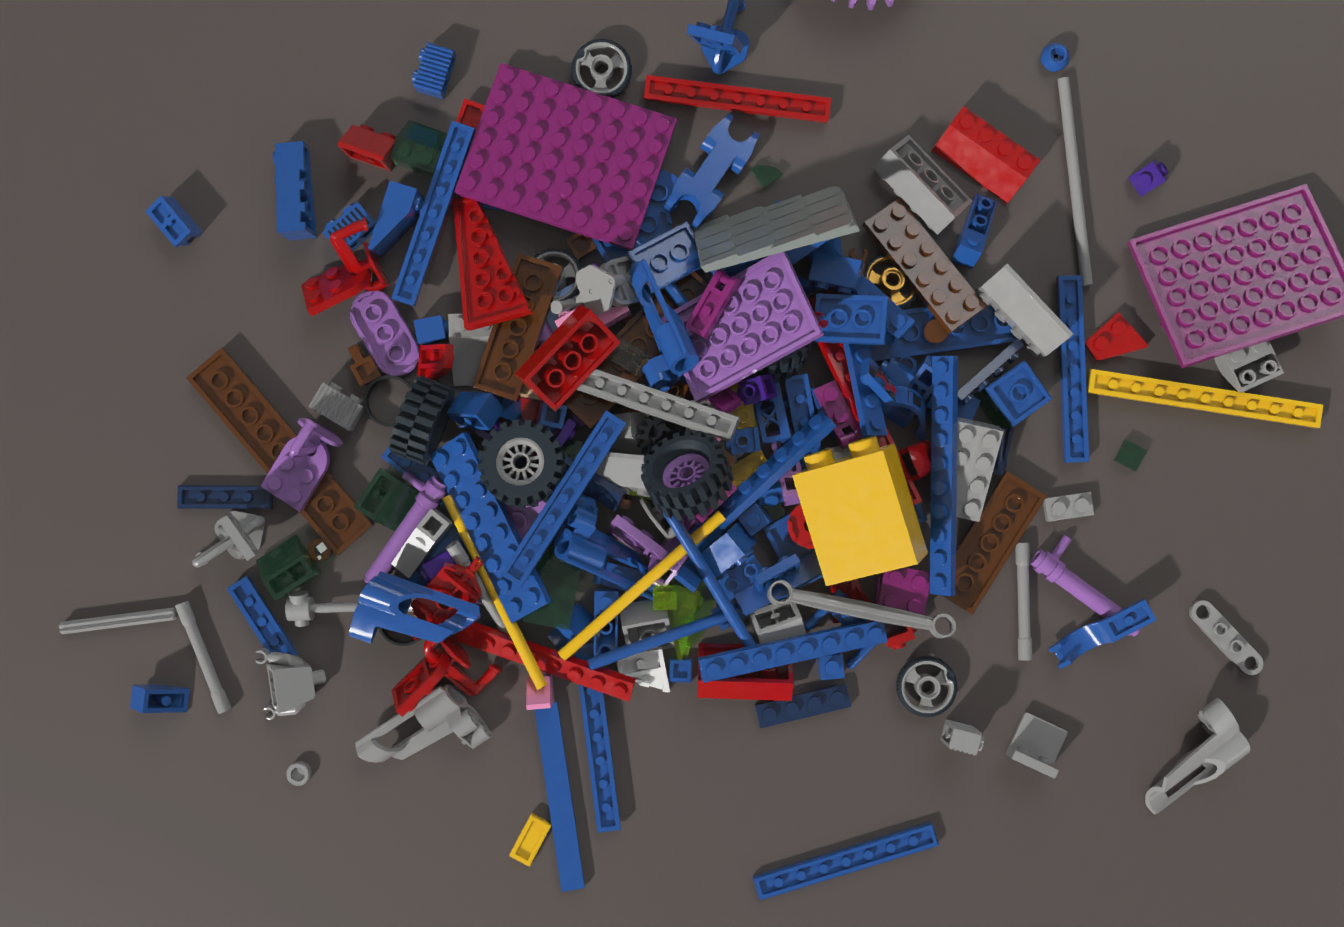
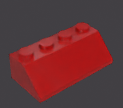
[932,106,1040,203]
[514,305,621,411]
[697,643,794,701]

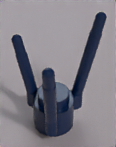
[992,424,1014,475]

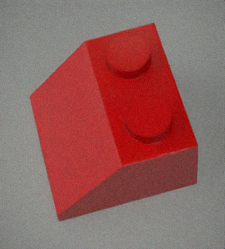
[337,124,401,172]

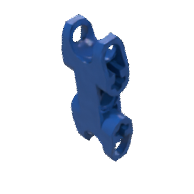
[664,113,760,229]

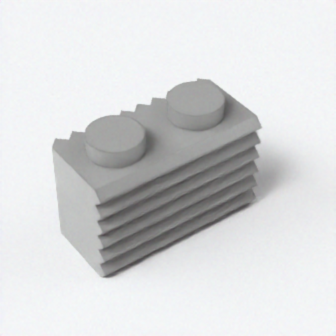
[308,381,365,431]
[940,719,984,756]

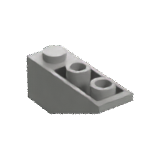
[391,508,454,578]

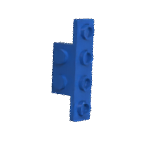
[734,552,822,616]

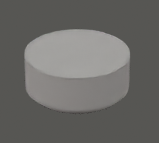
[286,761,312,786]

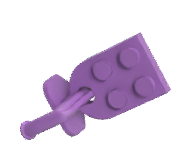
[261,418,343,512]
[608,514,719,591]

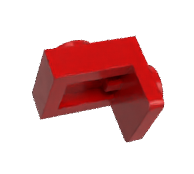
[885,626,917,650]

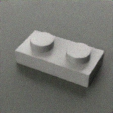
[1043,492,1094,522]

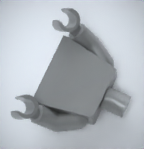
[255,647,326,720]

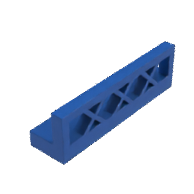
[749,376,791,444]

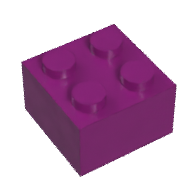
[874,567,930,615]

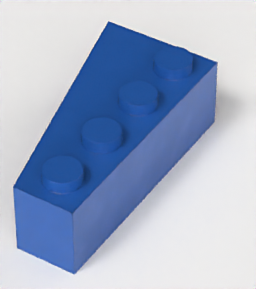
[273,141,317,241]

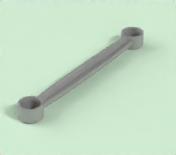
[767,580,956,639]

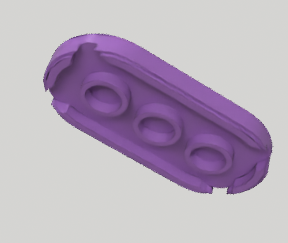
[350,290,420,377]

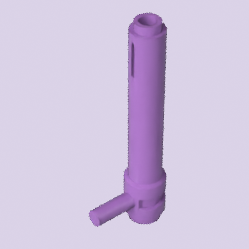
[364,470,447,583]
[1030,535,1142,637]

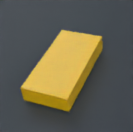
[730,451,767,488]
[509,813,552,867]

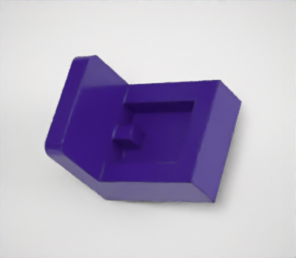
[1128,160,1169,197]
[554,418,577,447]

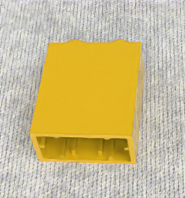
[792,436,928,586]

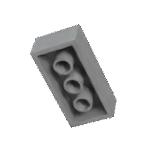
[930,417,1004,522]

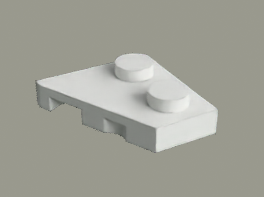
[617,646,670,692]

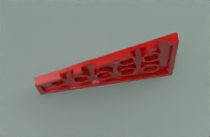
[453,197,533,331]

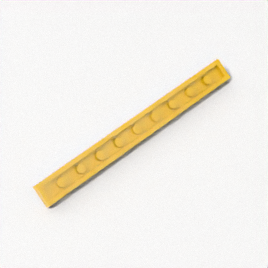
[1086,369,1323,428]

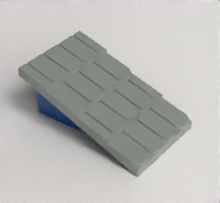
[693,186,860,277]

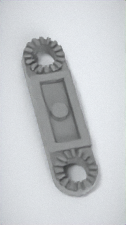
[1188,600,1263,675]

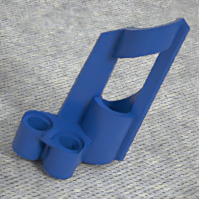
[629,259,699,392]
[554,494,661,600]
[349,571,481,644]

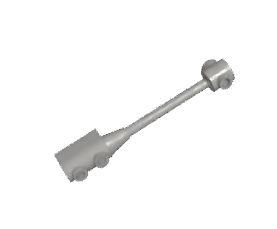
[285,590,477,627]

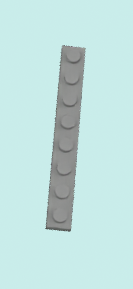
[576,369,739,442]

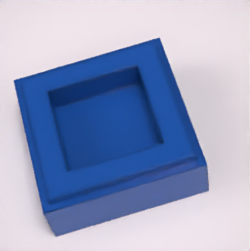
[669,658,692,683]

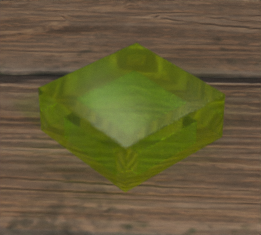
[653,585,677,610]

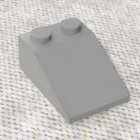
[448,313,493,387]

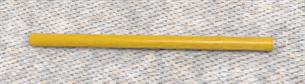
[442,495,548,690]
[558,510,726,661]

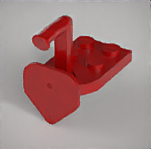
[301,217,390,317]
[391,636,502,717]

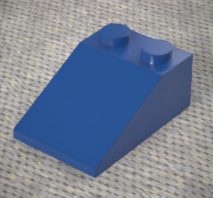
[368,180,425,257]

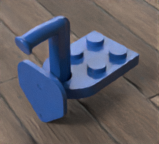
[686,0,750,75]

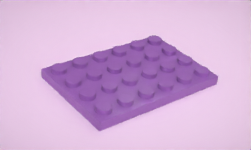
[661,251,824,403]

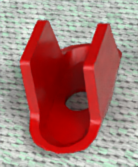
[898,440,931,481]

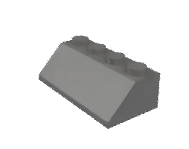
[873,135,973,235]
[977,263,1073,358]

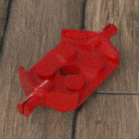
[411,556,484,640]

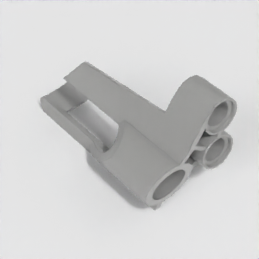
[355,684,492,763]
[1145,698,1251,815]

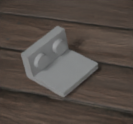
[1005,712,1068,779]

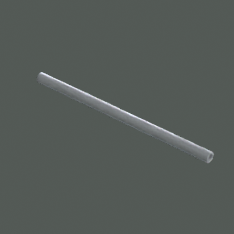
[1057,77,1093,286]

